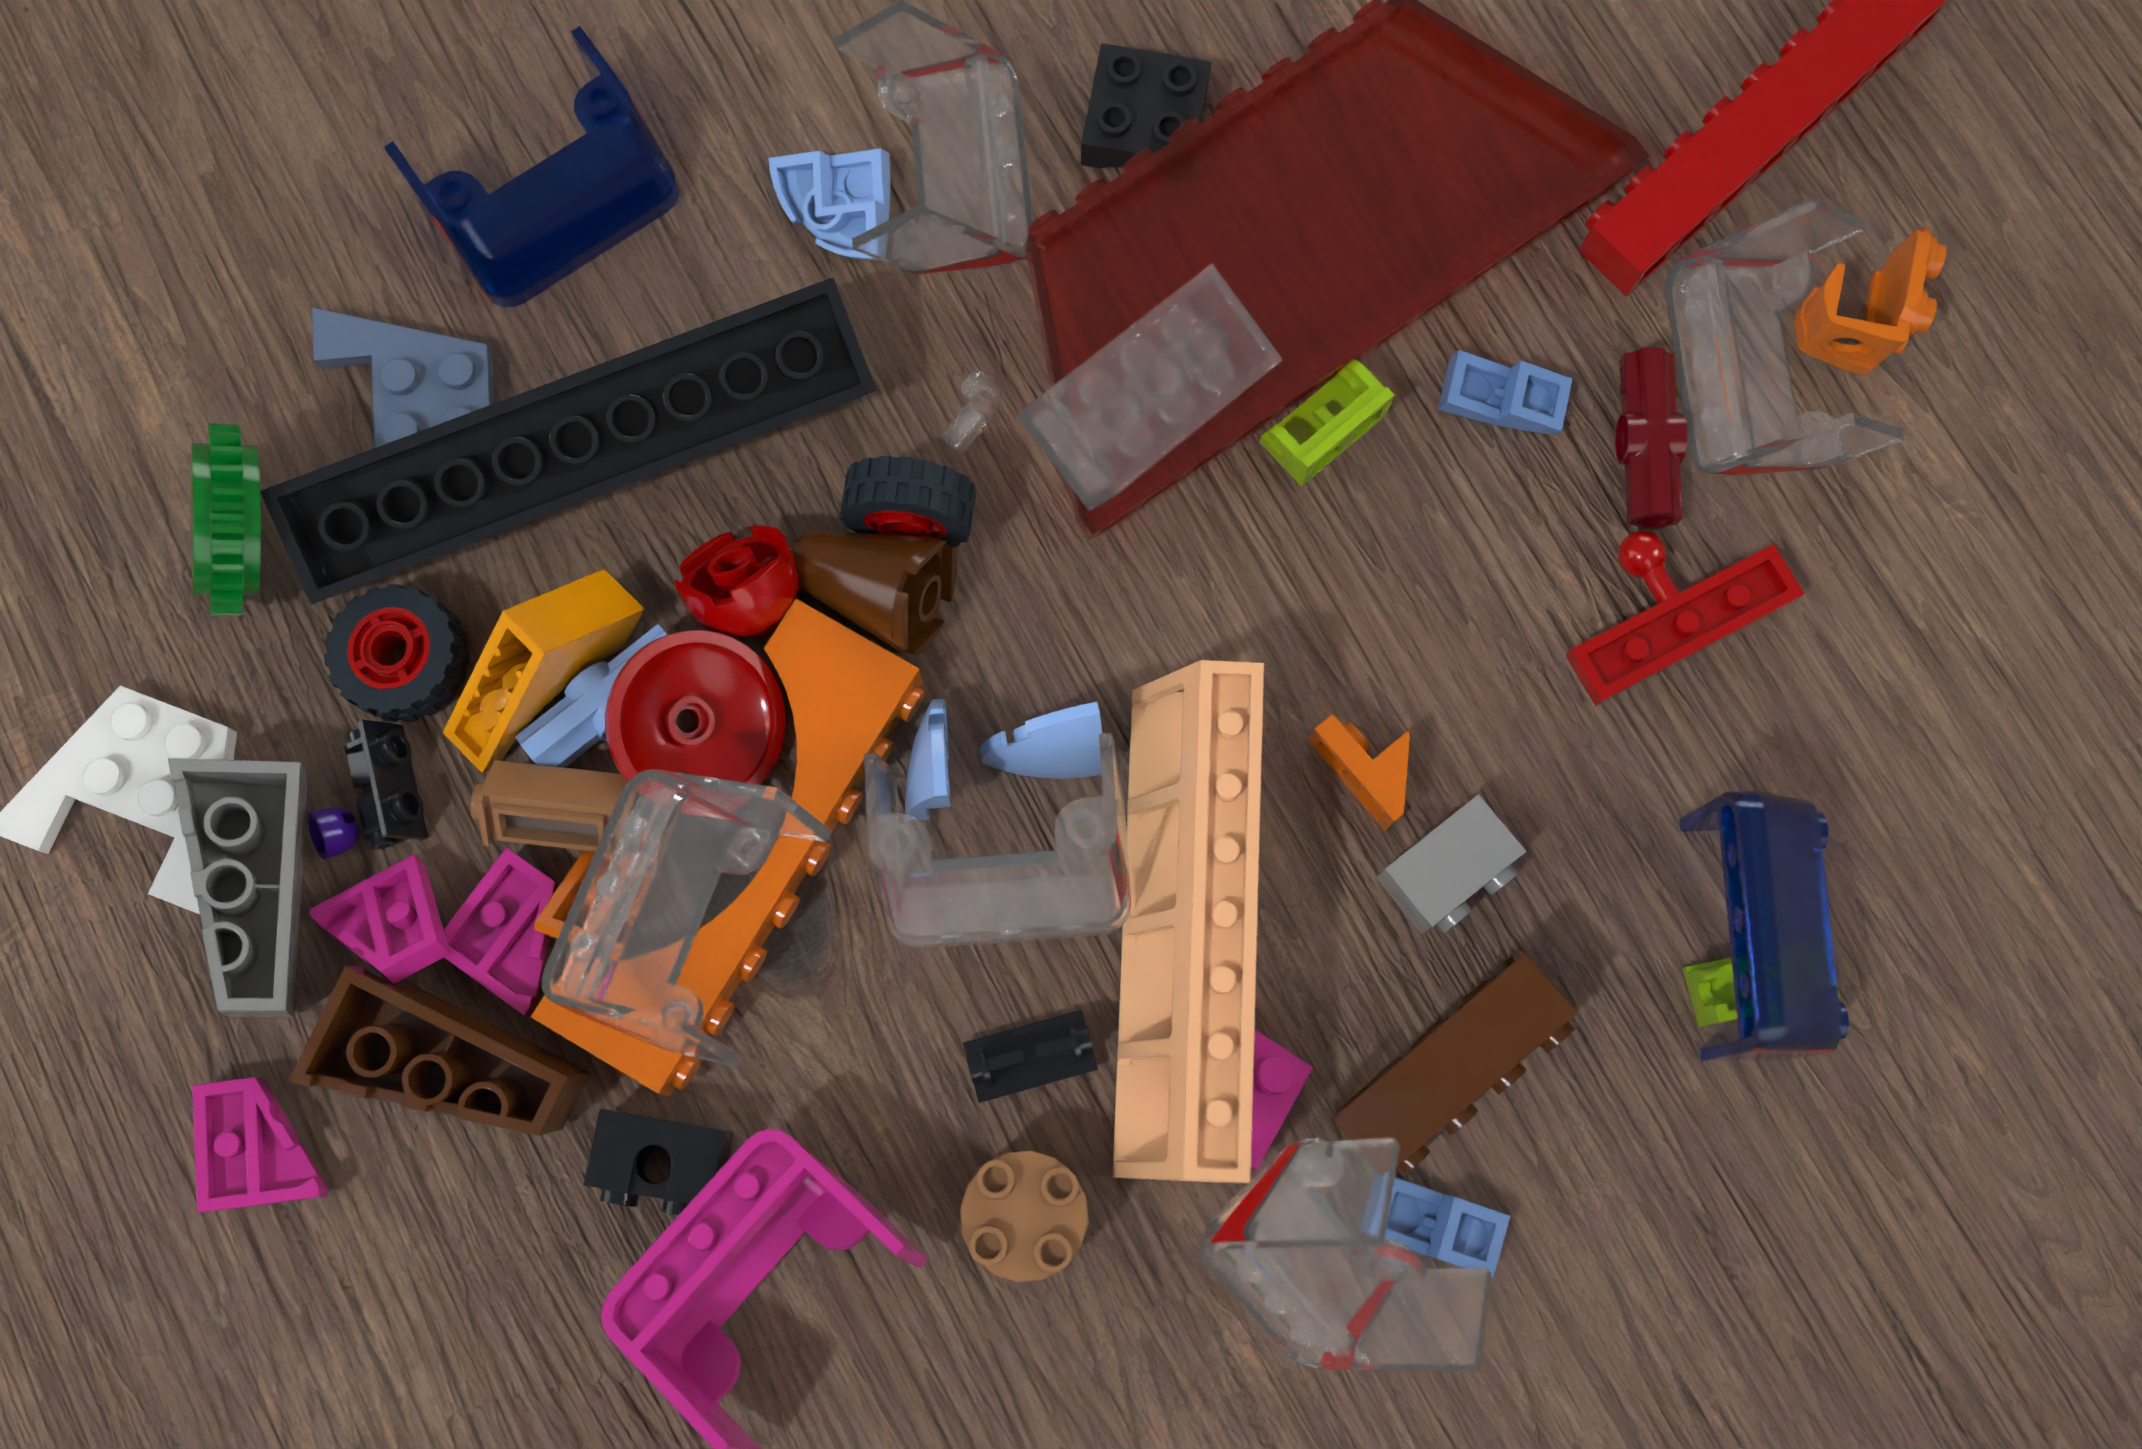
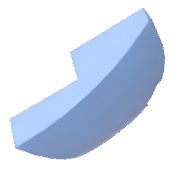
[768,148,890,260]
[905,699,951,821]
[979,702,1105,779]

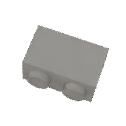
[1376,794,1527,934]

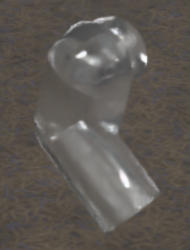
[940,371,1002,455]

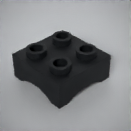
[1081,43,1212,184]

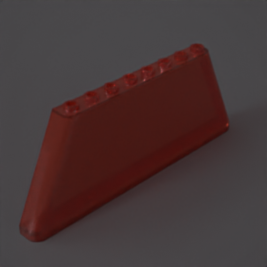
[1025,0,1650,540]

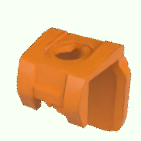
[1794,227,1947,375]

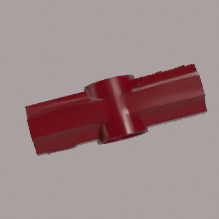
[1615,347,1687,530]

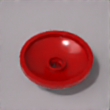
[605,630,786,813]

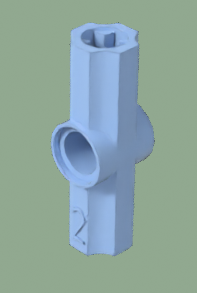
[515,624,667,768]

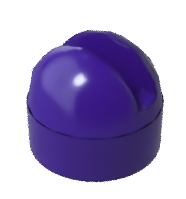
[308,807,360,859]

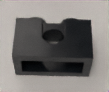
[583,1109,734,1215]

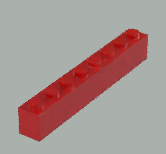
[1578,0,1948,297]

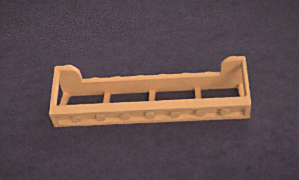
[1112,660,1264,1184]

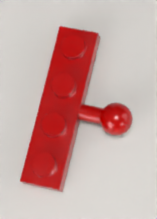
[1565,531,1805,706]

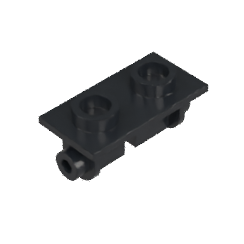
[344,719,428,850]
[963,1010,1098,1103]

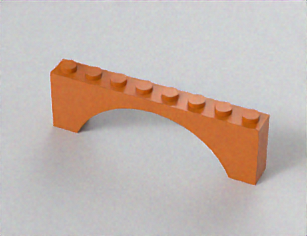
[531,599,926,1097]

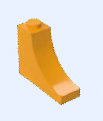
[442,569,645,773]

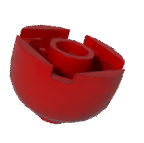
[675,525,799,638]

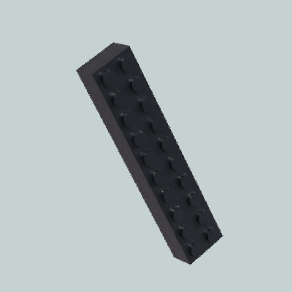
[260,277,877,605]

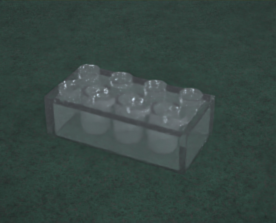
[1016,264,1283,511]

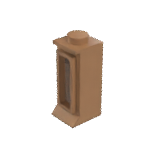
[470,760,643,867]

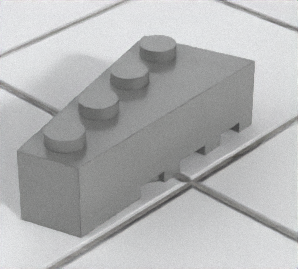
[168,758,308,1017]

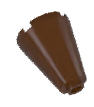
[790,530,957,655]

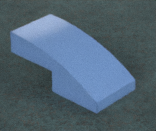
[1438,350,1573,435]
[1361,1174,1510,1278]

